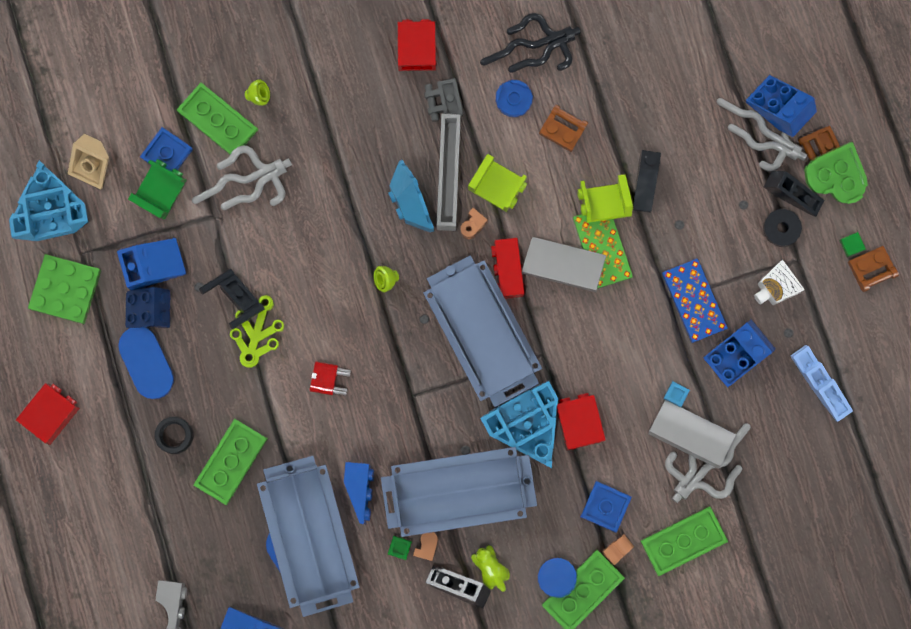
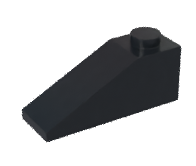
[633,150,661,213]
[764,171,825,217]
[425,565,491,609]

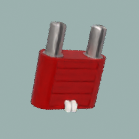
[310,361,351,395]

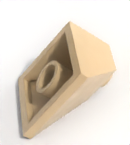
[68,134,109,189]

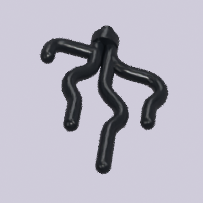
[480,13,581,73]

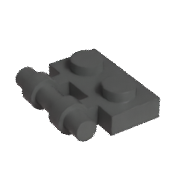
[424,78,463,122]

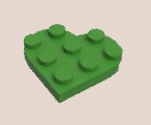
[804,142,868,204]

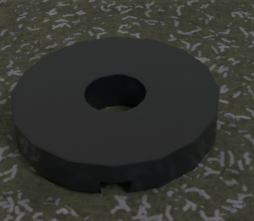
[763,209,802,247]

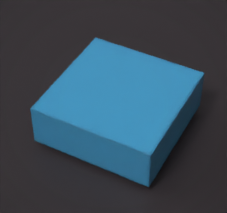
[663,381,690,407]

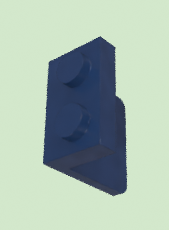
[125,287,170,329]

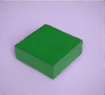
[839,232,866,257]
[388,536,412,560]

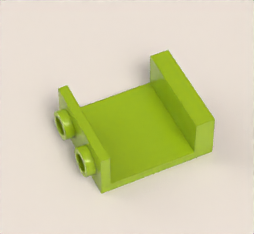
[468,154,528,212]
[577,174,633,223]

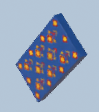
[662,259,728,343]

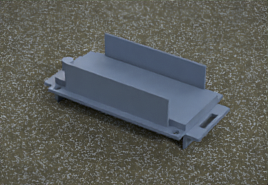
[423,255,542,407]
[381,447,537,537]
[257,456,360,617]

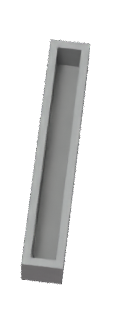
[437,114,461,231]

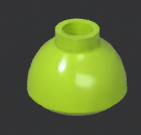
[245,79,270,106]
[374,266,399,292]

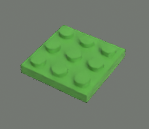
[28,254,101,324]

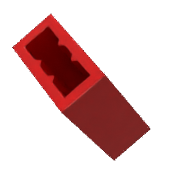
[398,19,436,71]
[16,383,80,445]
[556,393,606,451]

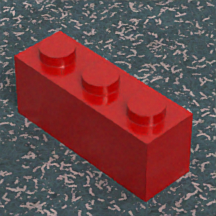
[491,238,524,299]

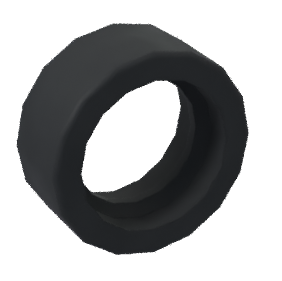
[155,417,193,454]

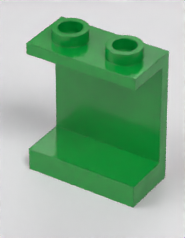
[128,159,187,219]

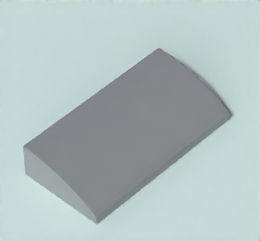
[522,237,606,292]
[648,400,736,469]

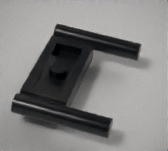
[199,269,265,329]

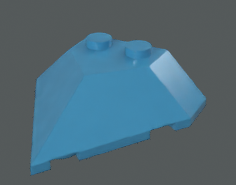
[9,160,88,241]
[388,160,434,233]
[480,381,558,468]

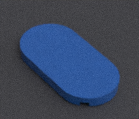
[119,327,174,399]

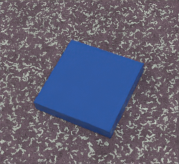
[140,127,193,171]
[580,481,632,533]

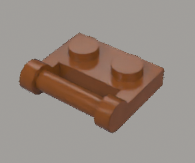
[539,104,588,152]
[798,126,840,161]
[848,246,899,292]

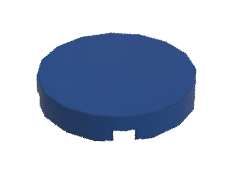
[495,80,533,118]
[538,558,577,598]

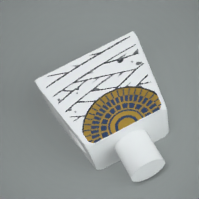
[754,260,804,305]

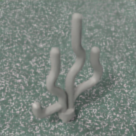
[716,98,808,171]
[192,145,292,210]
[665,423,751,503]

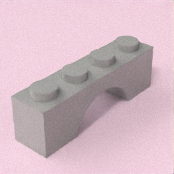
[155,580,187,629]

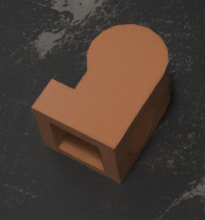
[460,208,488,240]
[413,532,438,561]
[601,534,634,565]

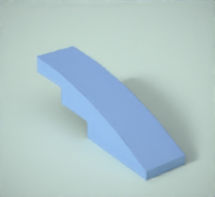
[790,345,853,422]

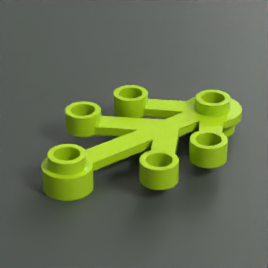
[230,295,284,368]

